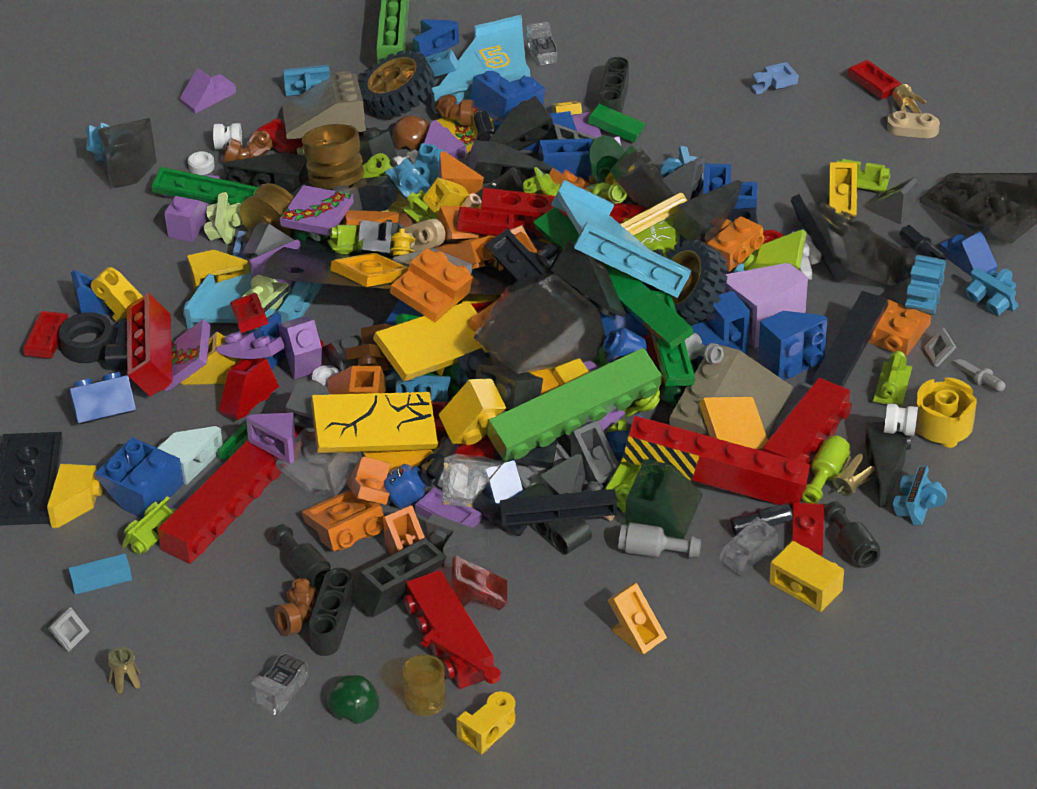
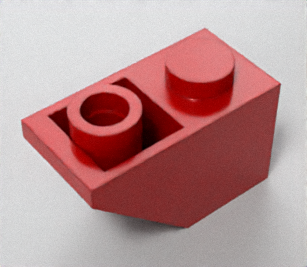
[219,358,280,420]

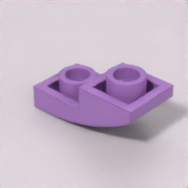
[216,331,285,359]

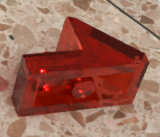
[452,555,507,610]

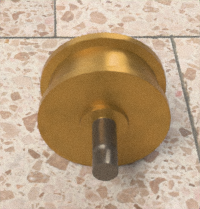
[240,183,294,244]

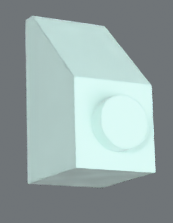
[158,426,223,485]

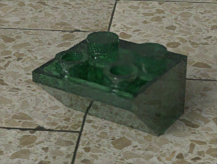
[626,458,702,540]

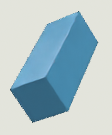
[425,49,458,77]
[68,553,132,595]

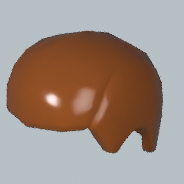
[392,115,430,151]

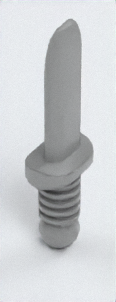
[951,359,1005,392]

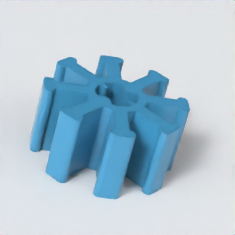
[906,255,946,315]

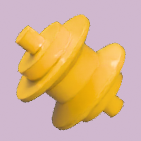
[389,229,416,257]

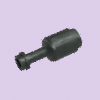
[824,501,881,568]
[271,524,331,588]

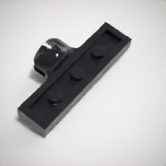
[486,228,581,328]

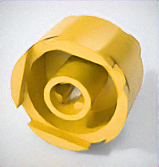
[915,378,977,448]

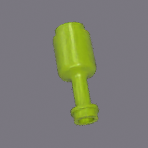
[584,182,627,203]
[802,436,850,504]

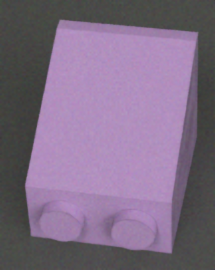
[718,263,808,349]

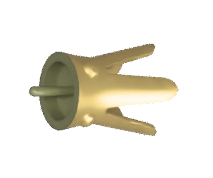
[892,84,926,114]
[833,454,875,496]
[108,647,141,694]

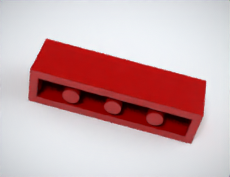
[127,293,173,397]
[763,378,852,464]
[403,570,494,689]

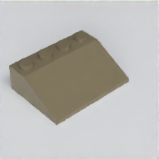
[282,71,366,139]
[670,344,793,438]

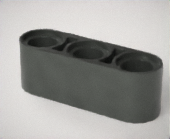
[599,57,629,113]
[512,483,592,555]
[309,567,354,656]

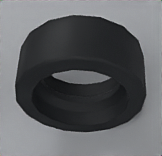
[59,312,113,363]

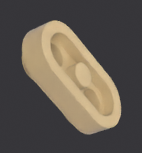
[887,111,940,138]
[403,219,445,252]

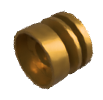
[302,124,364,189]

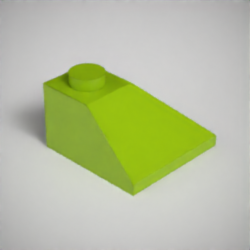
[742,229,807,271]

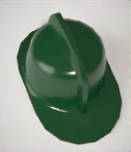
[588,136,629,185]

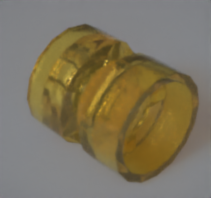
[403,654,446,716]

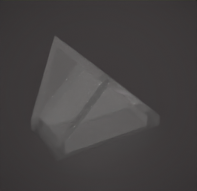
[442,454,504,507]

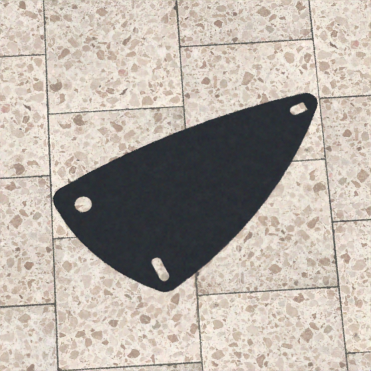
[262,237,578,296]

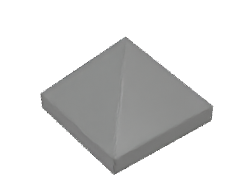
[923,328,956,367]
[48,607,89,652]

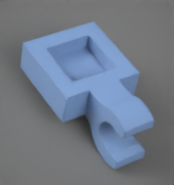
[751,62,799,94]

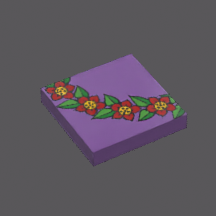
[280,185,354,236]
[165,319,210,392]

